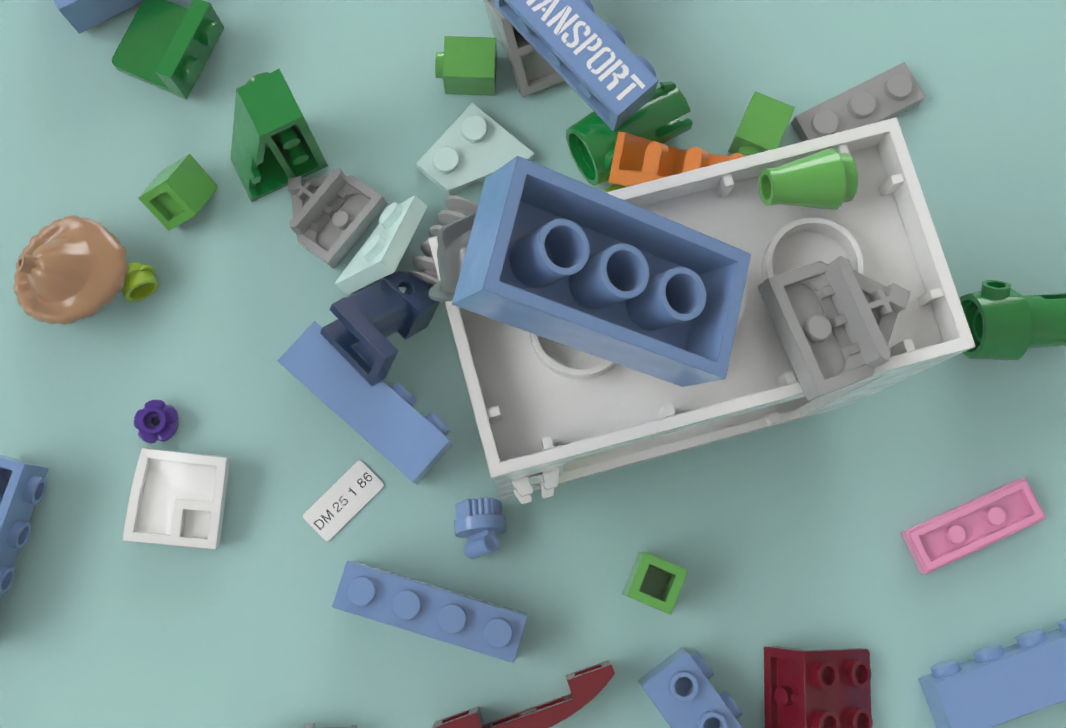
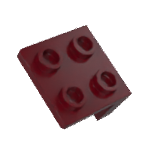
[764,646,873,728]

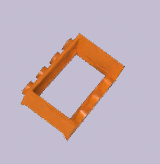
[608,132,747,186]

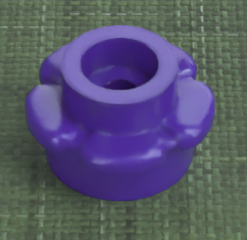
[134,400,179,444]

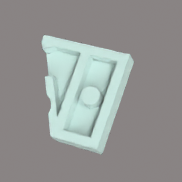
[416,103,534,196]
[334,195,428,295]

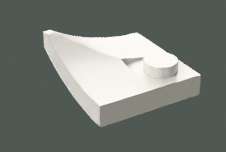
[123,448,230,549]

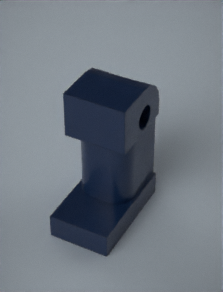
[320,271,440,386]

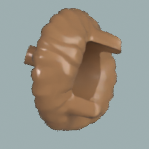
[13,215,129,325]

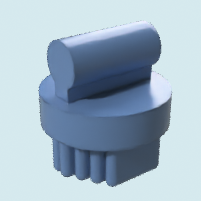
[454,497,506,559]

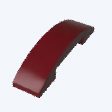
[432,660,615,728]

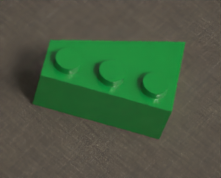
[230,69,328,202]

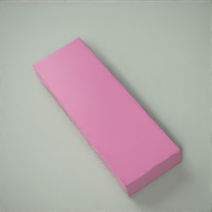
[900,477,1046,574]

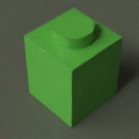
[435,36,497,96]
[728,91,795,156]
[622,552,688,615]

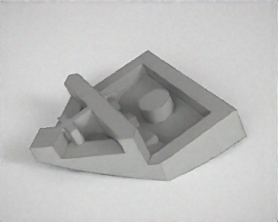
[288,168,388,269]
[757,256,911,401]

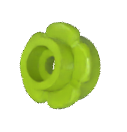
[120,262,159,302]

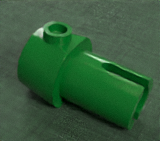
[566,81,693,185]
[960,280,1066,360]

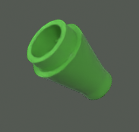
[759,148,858,210]

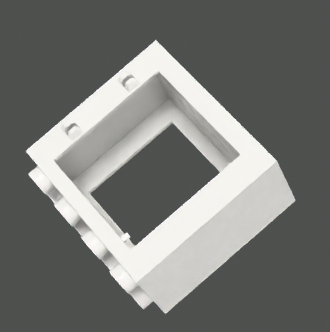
[428,117,976,505]

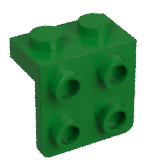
[112,0,224,100]

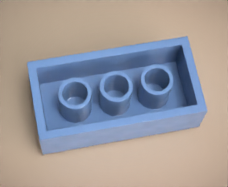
[452,156,751,387]

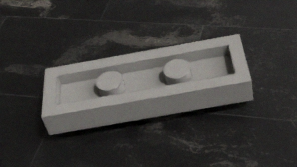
[791,62,926,142]

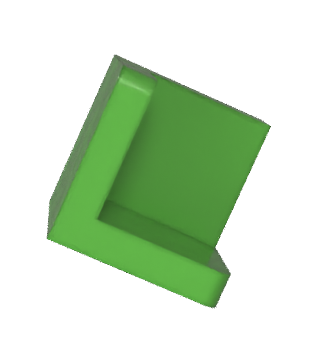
[138,154,218,231]

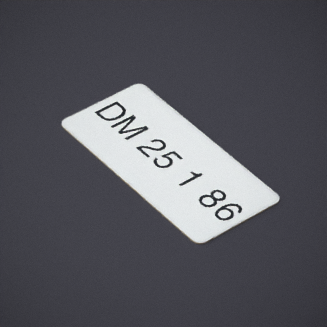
[303,460,384,541]

